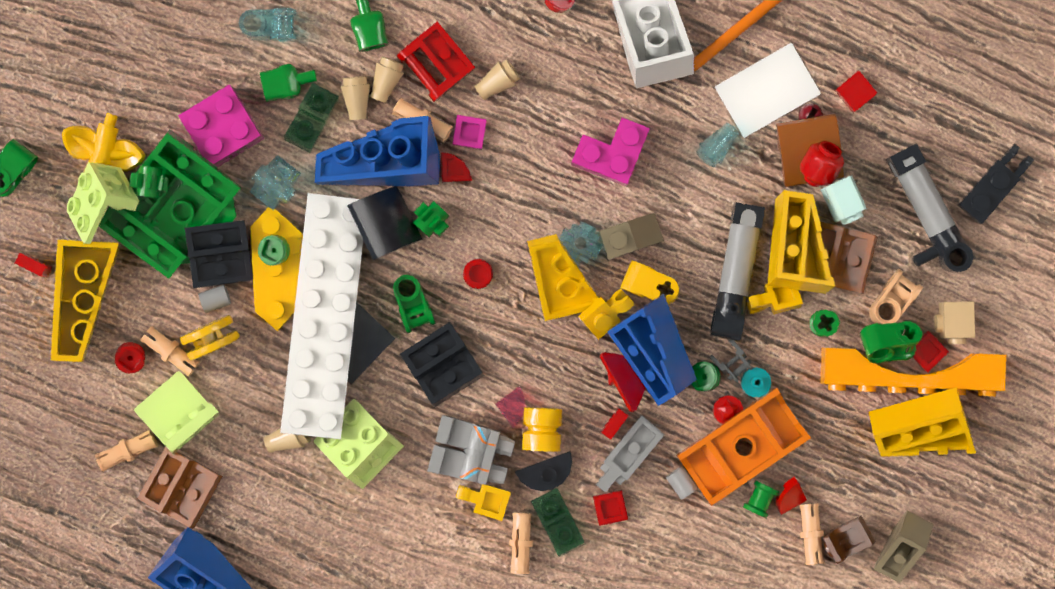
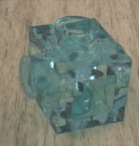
[250,155,301,210]
[560,221,603,267]

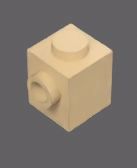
[934,302,975,344]

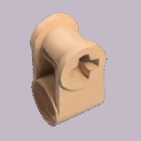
[869,269,923,324]

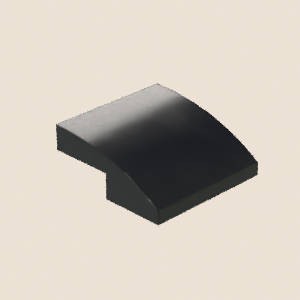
[347,186,422,260]
[185,220,253,289]
[347,302,395,385]
[400,322,485,408]

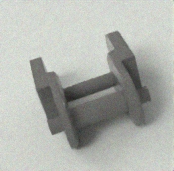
[709,339,753,382]

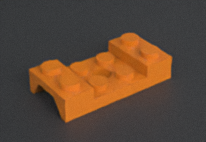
[676,388,811,506]

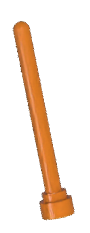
[694,0,782,71]

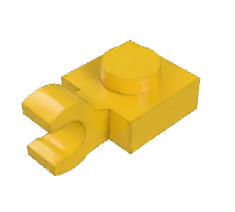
[746,283,803,315]
[578,289,635,340]
[456,484,511,521]

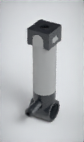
[885,143,974,273]
[710,202,765,341]

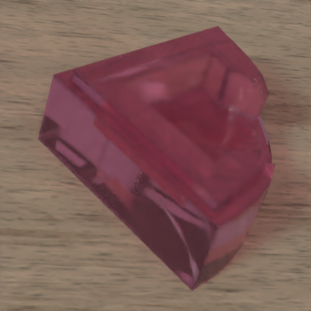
[495,386,525,428]

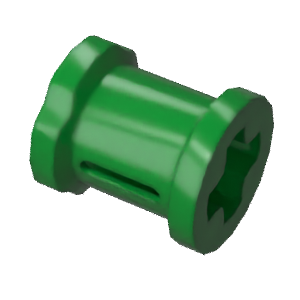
[809,310,840,337]
[743,480,779,519]

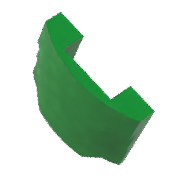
[98,129,241,279]

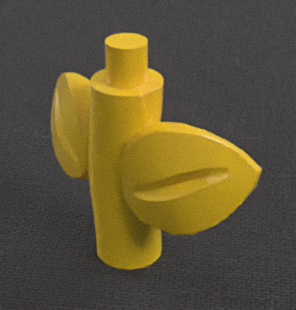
[62,113,146,172]

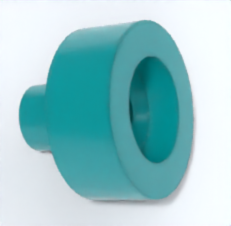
[740,367,771,397]

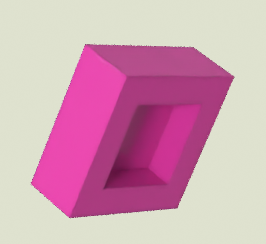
[453,115,487,150]

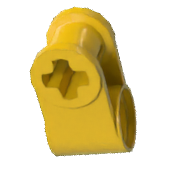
[620,260,679,304]

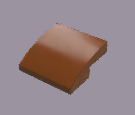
[776,114,844,187]
[820,221,878,294]
[137,446,223,529]

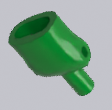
[350,0,389,52]
[260,64,317,103]

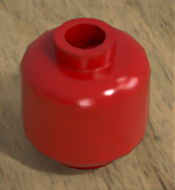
[799,141,845,187]

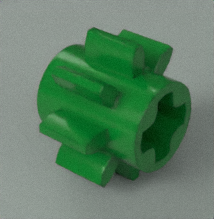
[129,166,169,199]
[413,201,449,238]

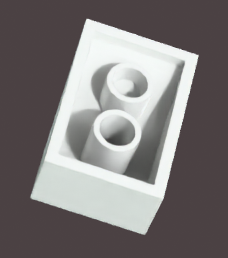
[612,0,694,89]

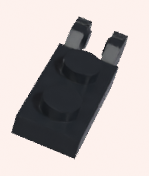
[957,143,1034,225]

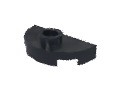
[514,451,572,491]

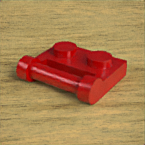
[396,21,475,102]

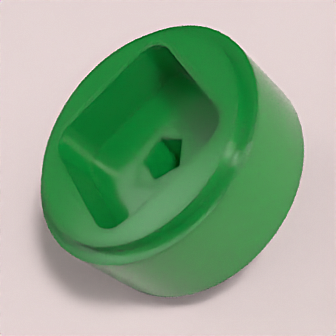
[258,235,290,266]
[691,361,721,392]

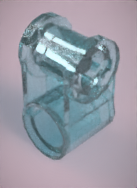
[239,8,297,42]

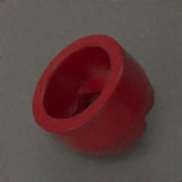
[798,104,823,120]

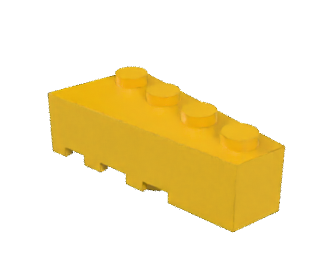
[51,239,120,362]

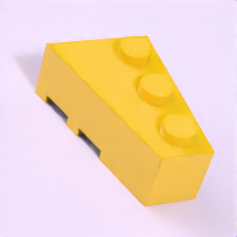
[869,387,976,457]

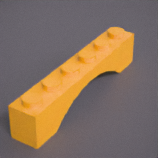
[820,348,1006,397]

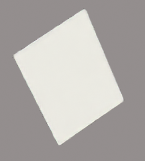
[715,43,821,138]

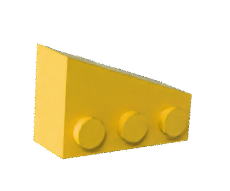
[767,190,835,294]

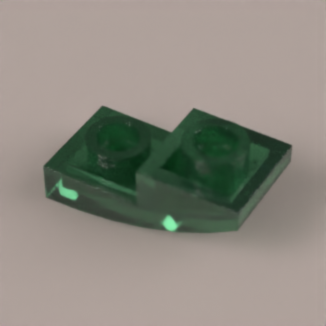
[284,83,339,153]
[531,488,586,557]

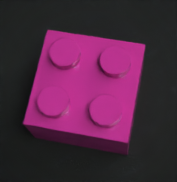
[178,84,265,167]

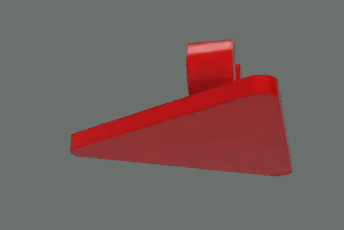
[600,352,646,412]

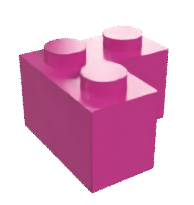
[571,118,650,187]

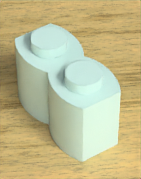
[820,175,867,225]

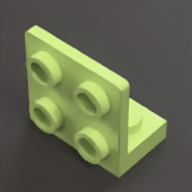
[67,162,139,244]
[134,371,219,455]
[314,399,404,489]

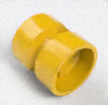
[522,407,562,452]

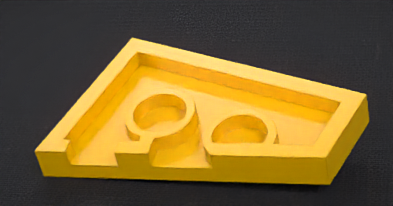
[527,234,599,321]

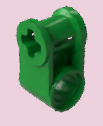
[0,139,38,197]
[393,274,436,334]
[860,321,922,364]

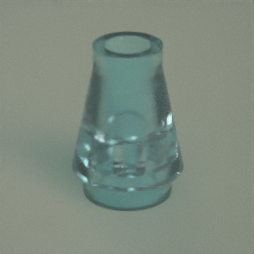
[696,123,739,167]

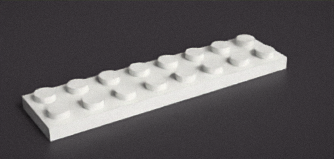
[280,193,363,439]

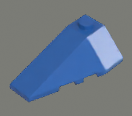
[315,116,440,186]
[148,527,252,589]

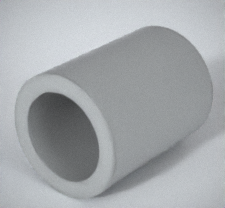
[198,285,231,313]
[666,466,698,500]

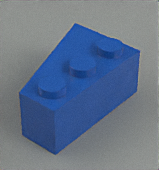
[608,293,697,406]

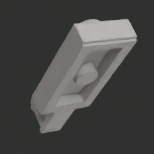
[595,415,665,493]

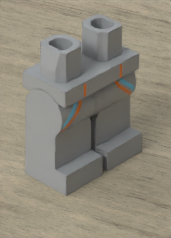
[427,415,515,485]

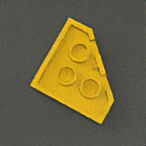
[250,205,303,331]

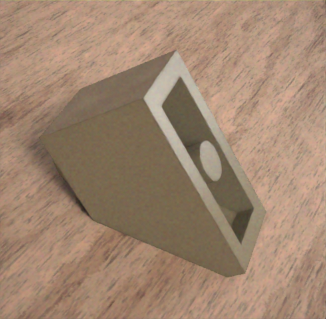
[598,213,664,261]
[874,511,934,583]

